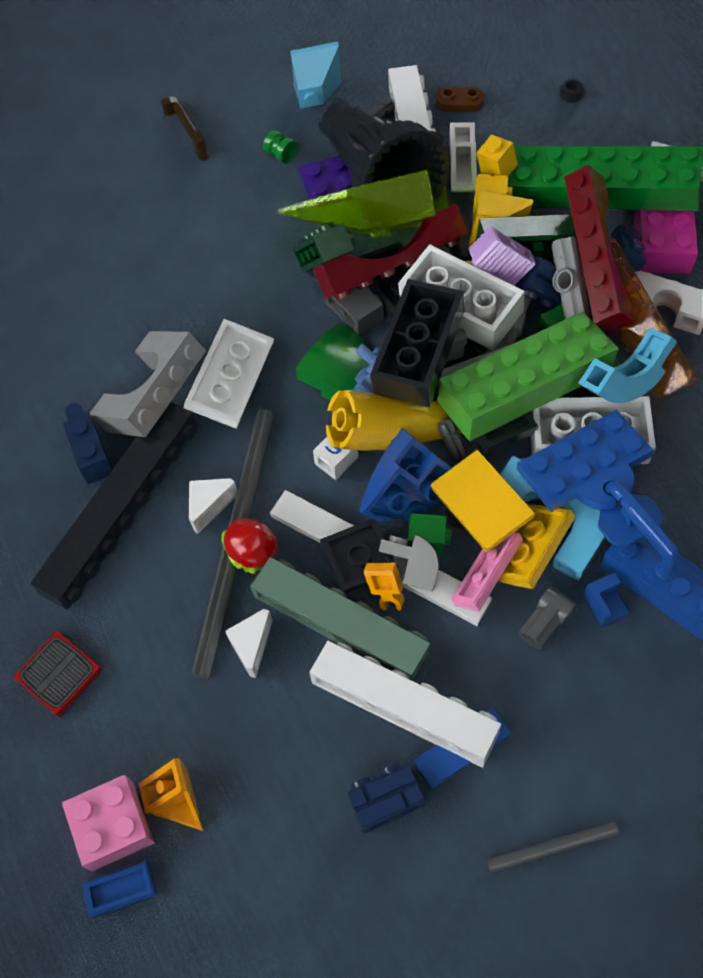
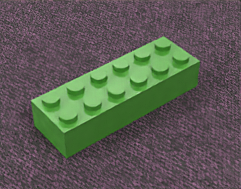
[437,311,619,441]

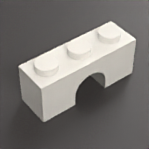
[627,271,703,335]

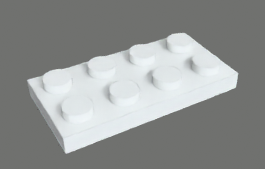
[184,319,274,429]

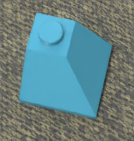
[290,42,341,109]

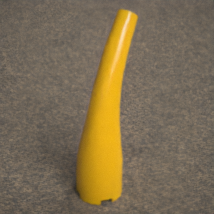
[326,390,463,451]

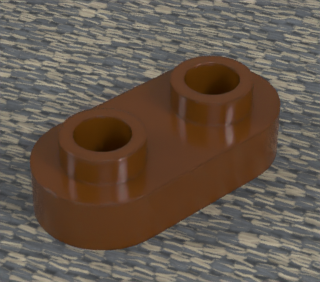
[436,87,484,112]

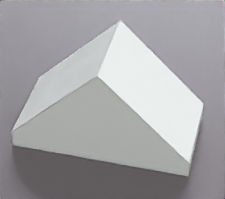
[189,478,237,534]
[225,609,273,678]

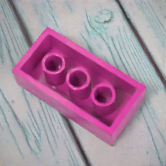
[633,210,698,274]

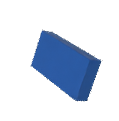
[82,861,157,918]

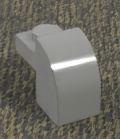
[379,535,439,592]

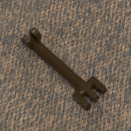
[161,97,209,161]

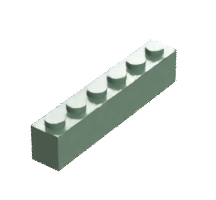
[250,557,430,681]

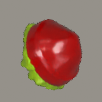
[221,518,277,574]

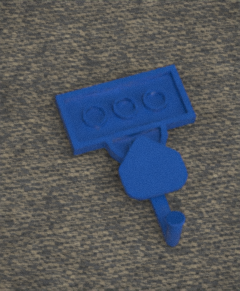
[517,410,679,580]

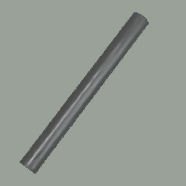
[486,821,619,874]

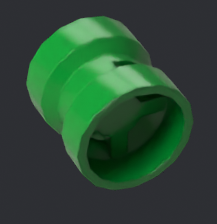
[263,129,298,164]

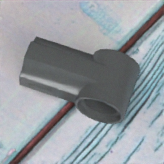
[518,586,578,650]

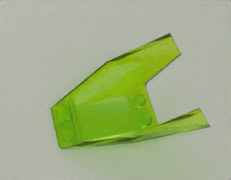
[278,170,449,239]

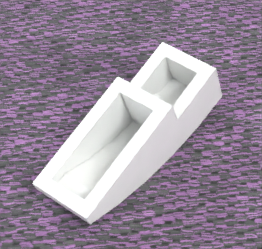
[449,122,477,192]

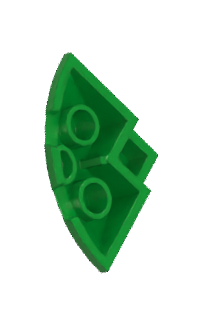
[295,322,369,401]

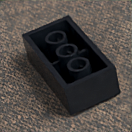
[370,279,464,407]

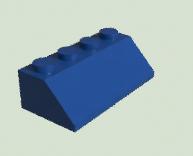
[600,537,703,640]

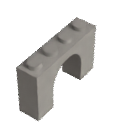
[90,331,206,437]

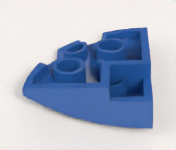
[359,428,453,523]

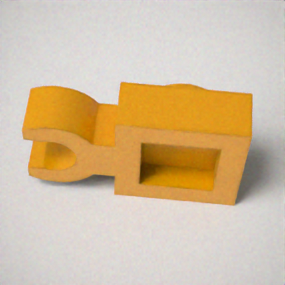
[363,563,405,610]

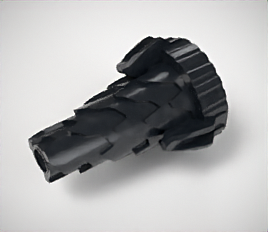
[318,98,449,225]

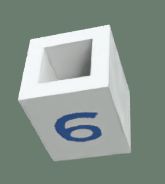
[313,437,359,480]

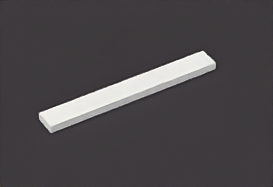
[270,490,492,626]

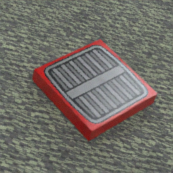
[13,631,102,718]

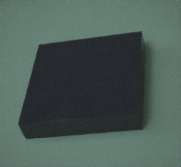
[320,519,399,594]

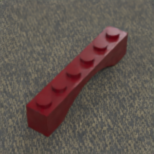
[564,164,636,333]
[312,203,468,300]

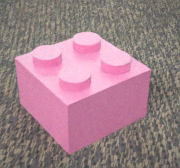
[62,774,155,872]

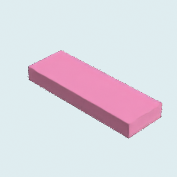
[451,532,523,612]

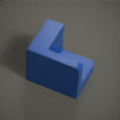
[583,573,628,627]

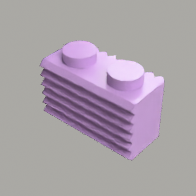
[469,226,536,286]

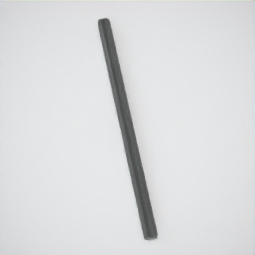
[192,409,273,679]

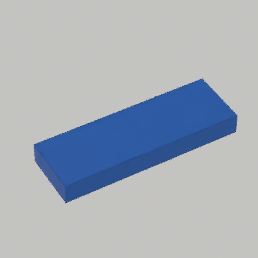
[413,708,511,790]

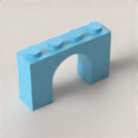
[500,456,606,582]

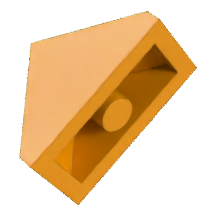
[138,758,203,831]

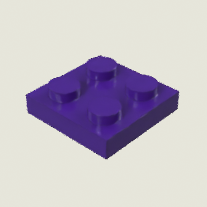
[298,157,356,210]

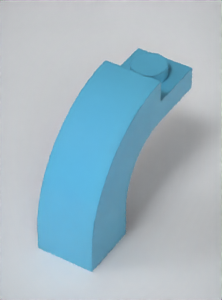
[578,327,677,403]

